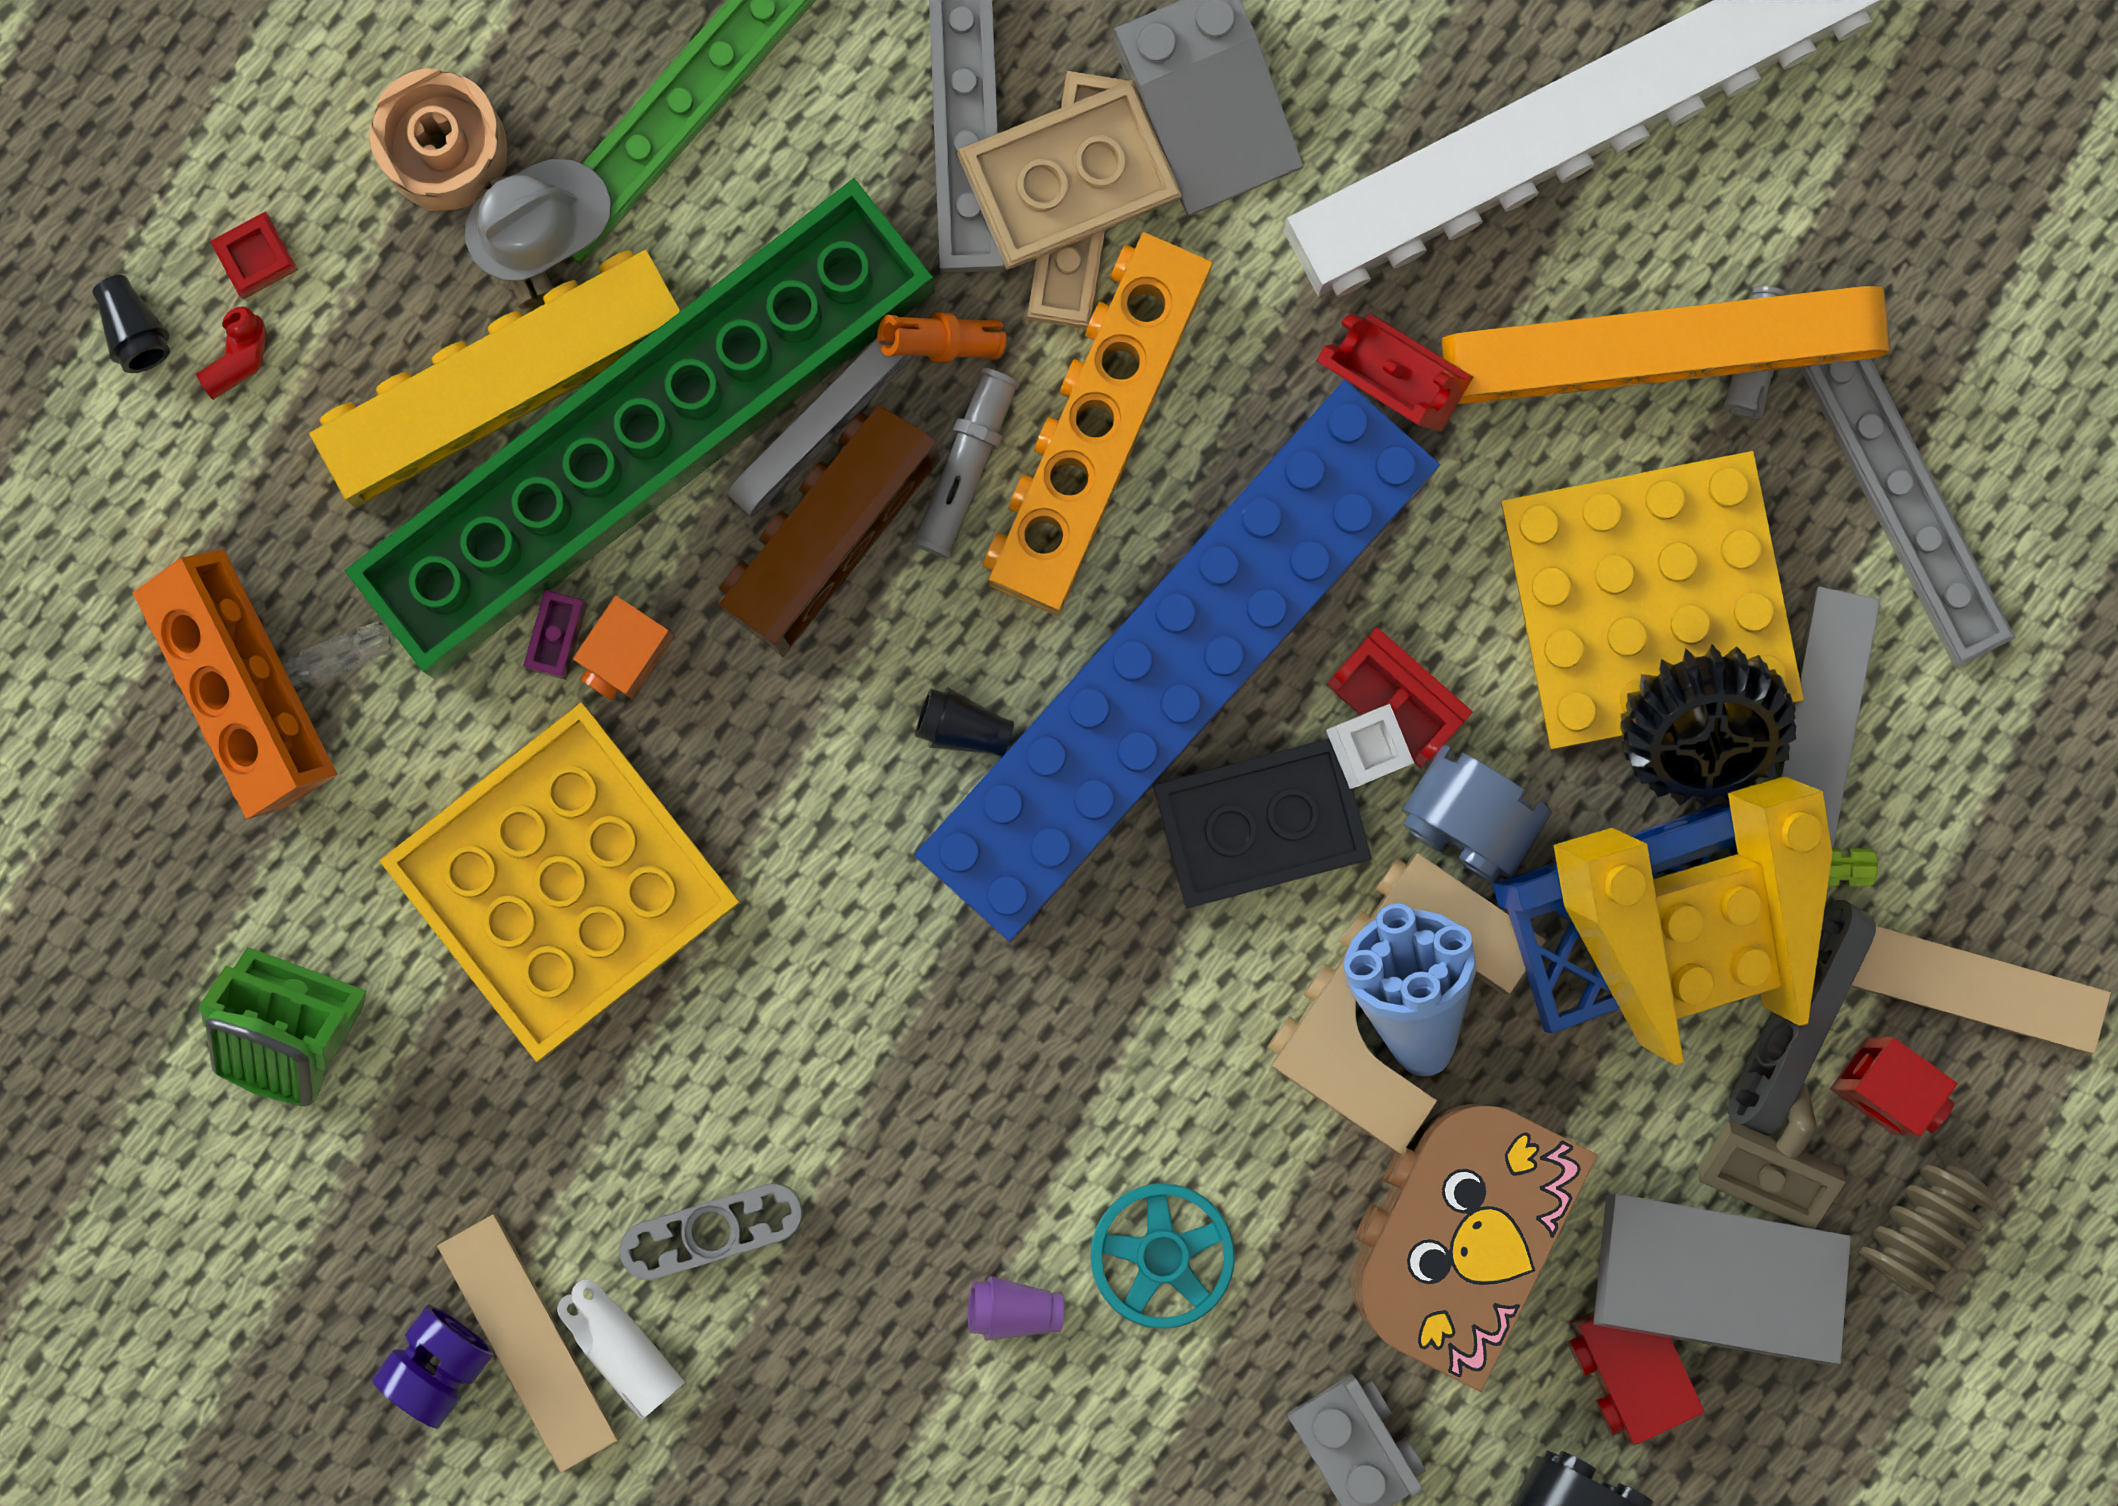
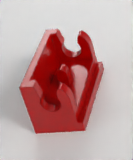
[1316,313,1473,432]
[1326,627,1473,769]

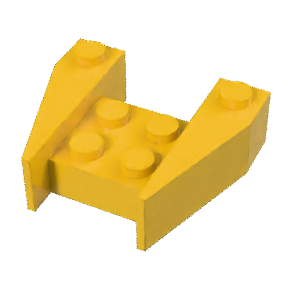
[1553,776,1832,1065]

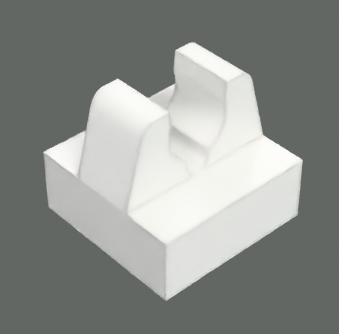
[1326,704,1414,789]

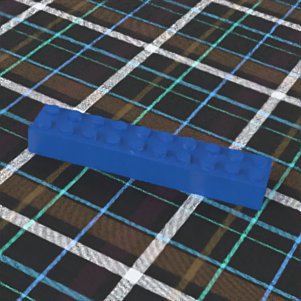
[914,379,1440,944]

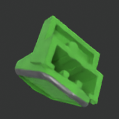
[199,947,367,1107]

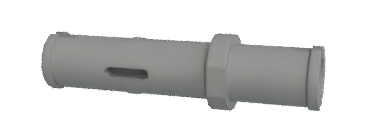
[912,368,1020,559]

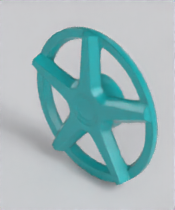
[1091,1183,1235,1329]

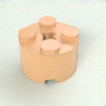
[369,68,507,211]

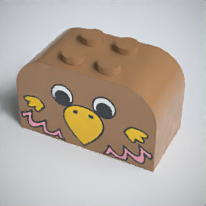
[1351,1104,1598,1393]

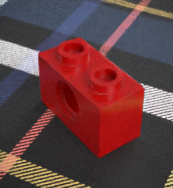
[1830,1037,1958,1137]

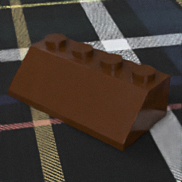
[719,404,940,657]

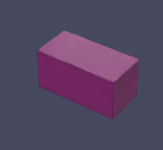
[523,590,587,680]

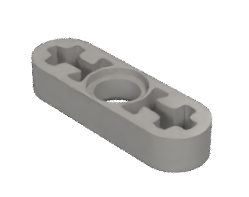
[620,1183,803,1280]

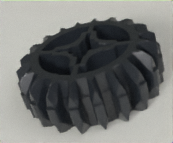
[1620,644,1797,808]

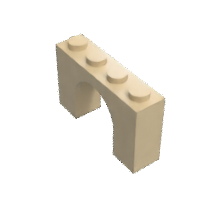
[1267,853,1546,1154]

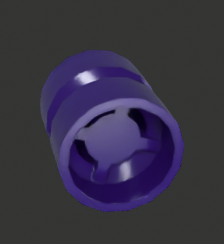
[371,1305,494,1429]

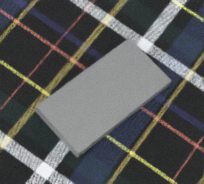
[1593,1193,1851,1365]

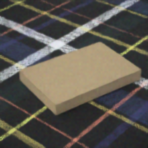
[957,80,1182,270]

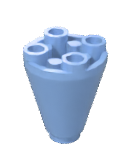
[1344,903,1476,1076]

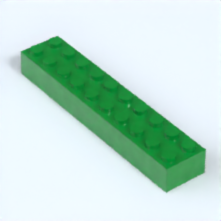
[344,178,935,679]

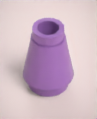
[968,1276,1064,1341]

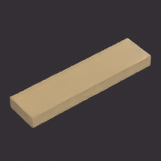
[1027,71,1128,329]
[1851,926,2111,1054]
[437,1213,620,1473]

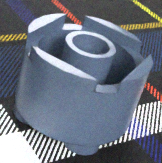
[1402,745,1553,884]

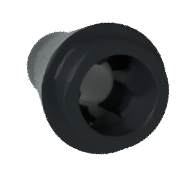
[92,275,170,373]
[915,687,1014,757]

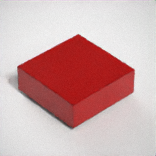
[210,211,298,300]

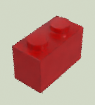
[1568,1310,1705,1446]

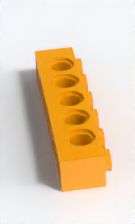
[982,232,1213,617]

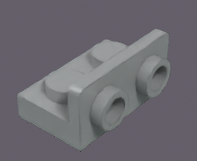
[1286,1374,1426,1506]

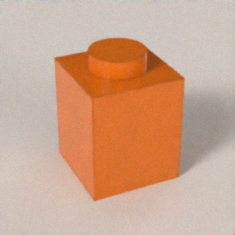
[573,595,674,701]

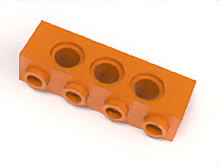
[132,549,338,820]

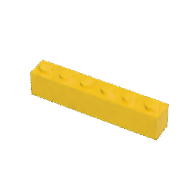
[309,249,680,508]

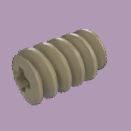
[1858,1150,1999,1293]

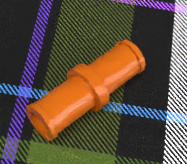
[877,312,1006,363]

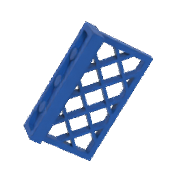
[1492,804,1738,1034]

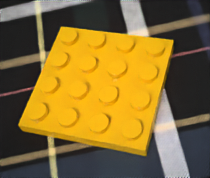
[1501,451,1804,750]
[379,702,741,1062]

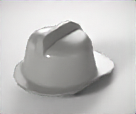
[465,159,611,281]

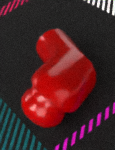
[195,307,267,400]

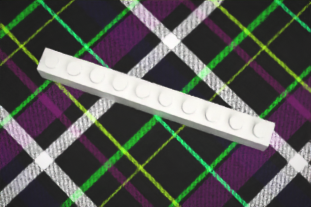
[1283,0,1882,297]

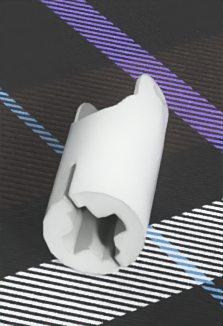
[557,1280,685,1421]

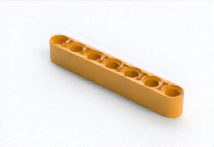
[1441,286,1891,404]

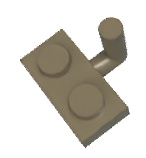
[1698,1083,1846,1229]

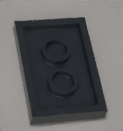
[1152,738,1372,909]

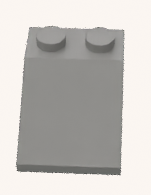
[1113,0,1303,217]

